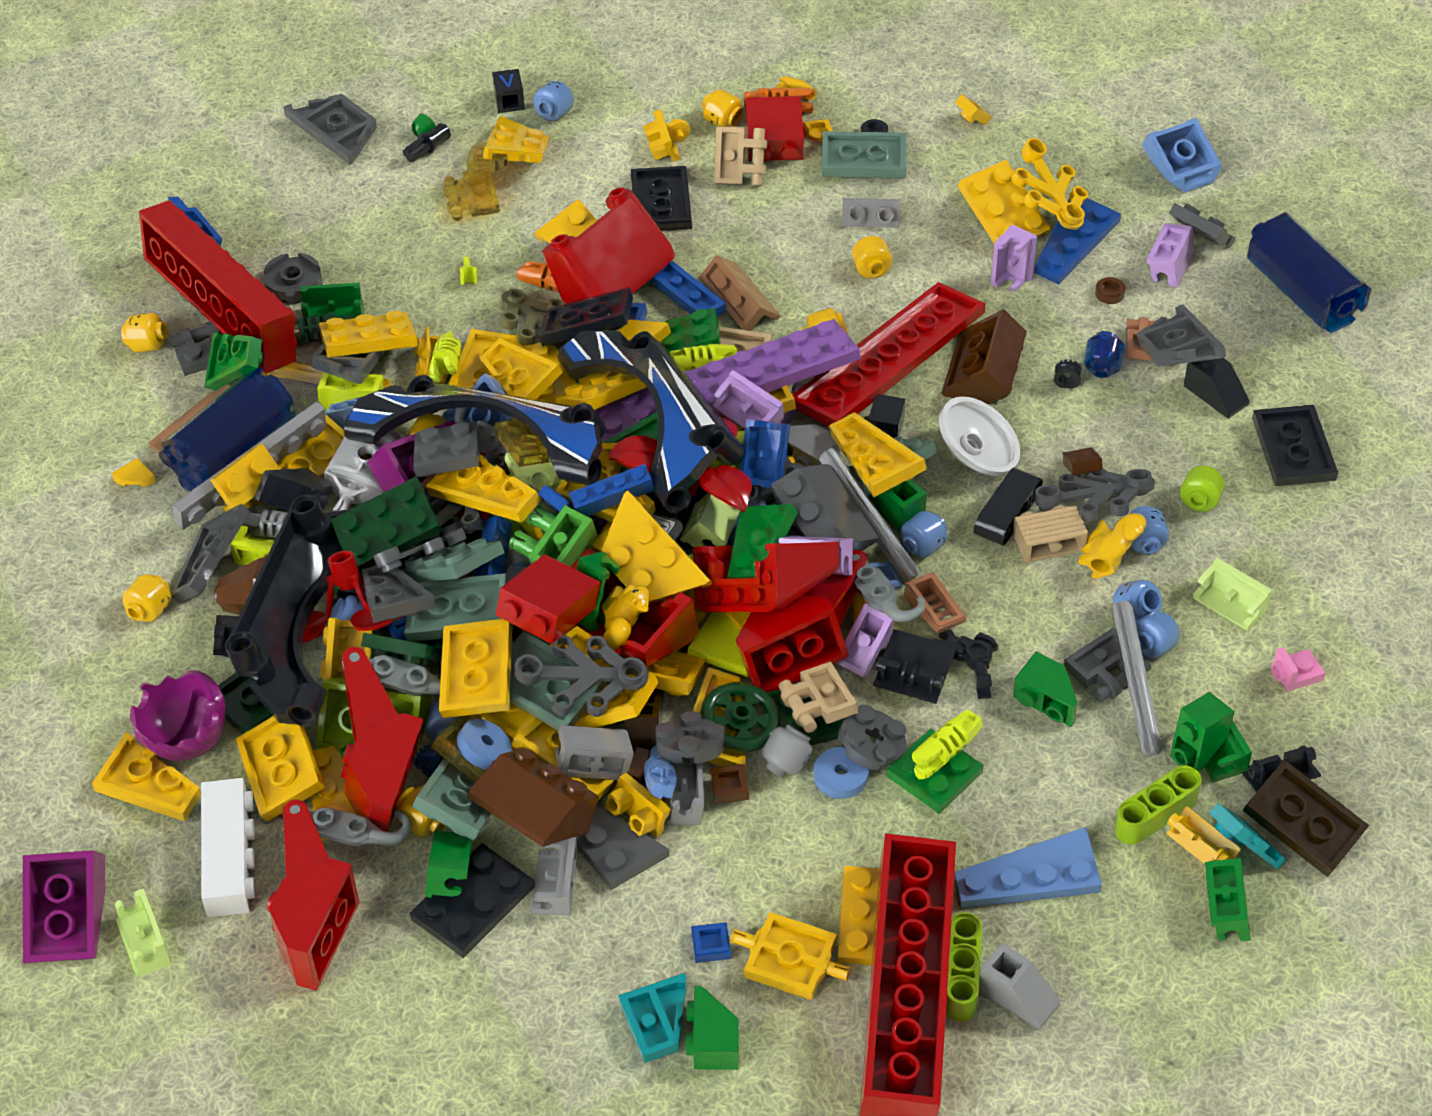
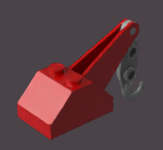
[735,550,925,692]
[340,647,440,832]
[267,800,412,991]

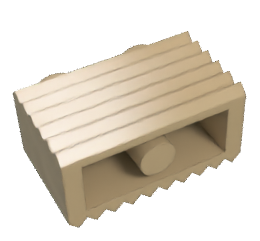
[1013,505,1088,563]

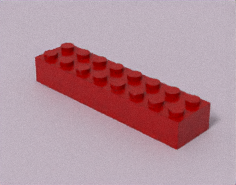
[139,200,297,374]
[859,833,956,1116]

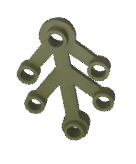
[500,289,571,351]

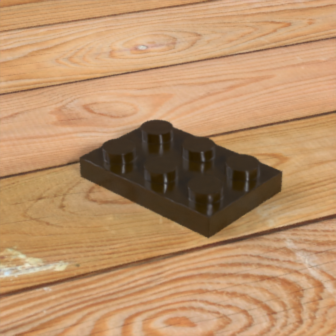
[1242,760,1370,877]

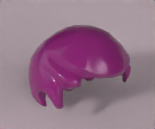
[130,670,226,761]

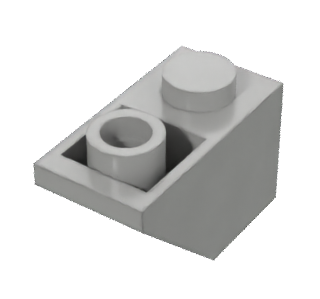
[787,424,840,467]
[979,943,1060,1030]

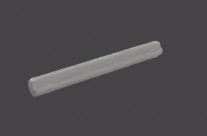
[819,448,920,582]
[1113,601,1162,757]

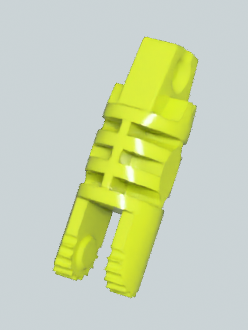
[429,330,461,382]
[669,344,737,371]
[912,710,983,780]

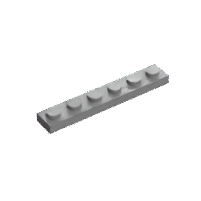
[173,401,326,530]

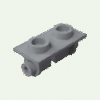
[842,198,900,228]

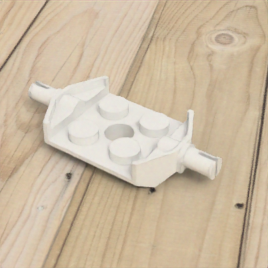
[324,430,404,511]

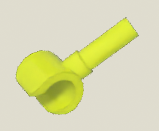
[460,256,478,285]

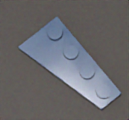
[954,827,1102,909]

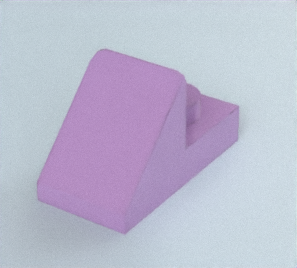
[837,603,894,678]

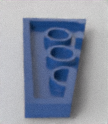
[1034,198,1121,285]

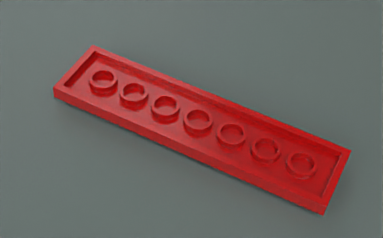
[792,282,986,426]

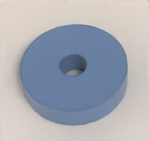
[456,719,512,770]
[814,747,869,799]

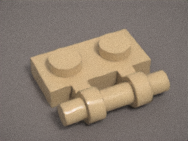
[714,127,767,186]
[779,661,858,733]

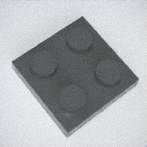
[413,421,480,477]

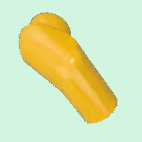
[776,76,817,101]

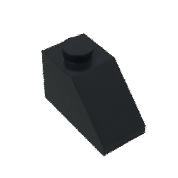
[1183,358,1250,419]
[254,468,333,511]

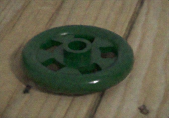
[701,682,781,752]

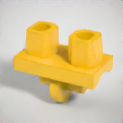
[643,109,691,162]
[605,773,671,838]

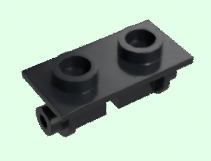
[1242,745,1321,792]

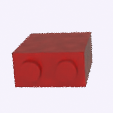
[746,96,804,161]
[496,554,600,644]

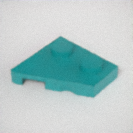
[1209,803,1288,870]
[618,973,687,1063]

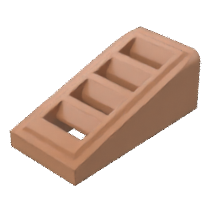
[904,572,967,633]

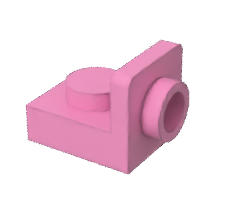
[1271,647,1325,692]

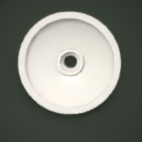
[939,397,1020,476]

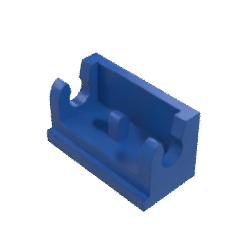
[740,419,791,487]

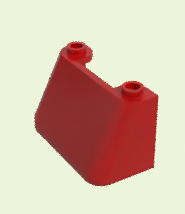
[542,187,675,304]
[693,542,839,612]
[567,548,699,667]

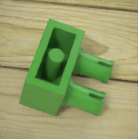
[509,505,598,567]

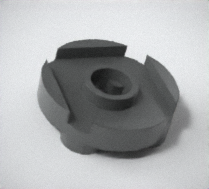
[263,253,323,304]
[838,704,907,770]
[655,712,724,763]

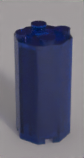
[1247,212,1371,333]
[158,367,296,492]

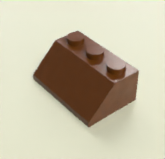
[941,309,1027,404]
[467,748,599,847]

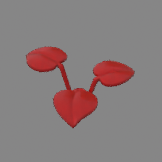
[608,414,752,513]
[302,551,405,643]

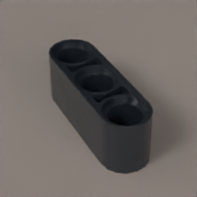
[974,467,1043,546]

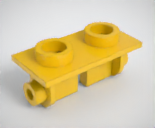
[414,327,447,383]
[1166,806,1242,864]

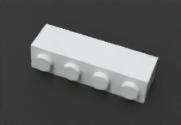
[201,778,256,918]

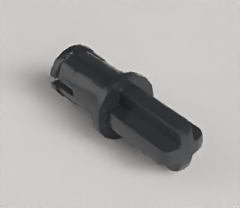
[403,123,451,162]

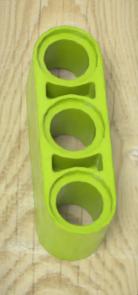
[1114,766,1202,845]
[946,912,982,1022]

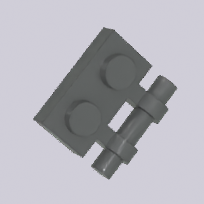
[1169,203,1235,247]
[169,321,222,376]
[1064,627,1151,702]

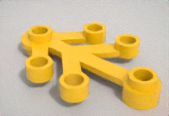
[1011,138,1088,230]

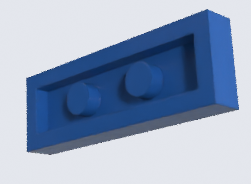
[649,261,726,316]

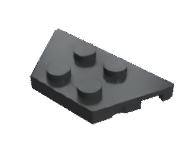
[283,94,377,165]
[1136,304,1226,366]
[312,343,386,384]

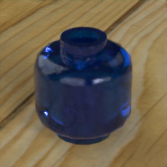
[1083,331,1125,378]

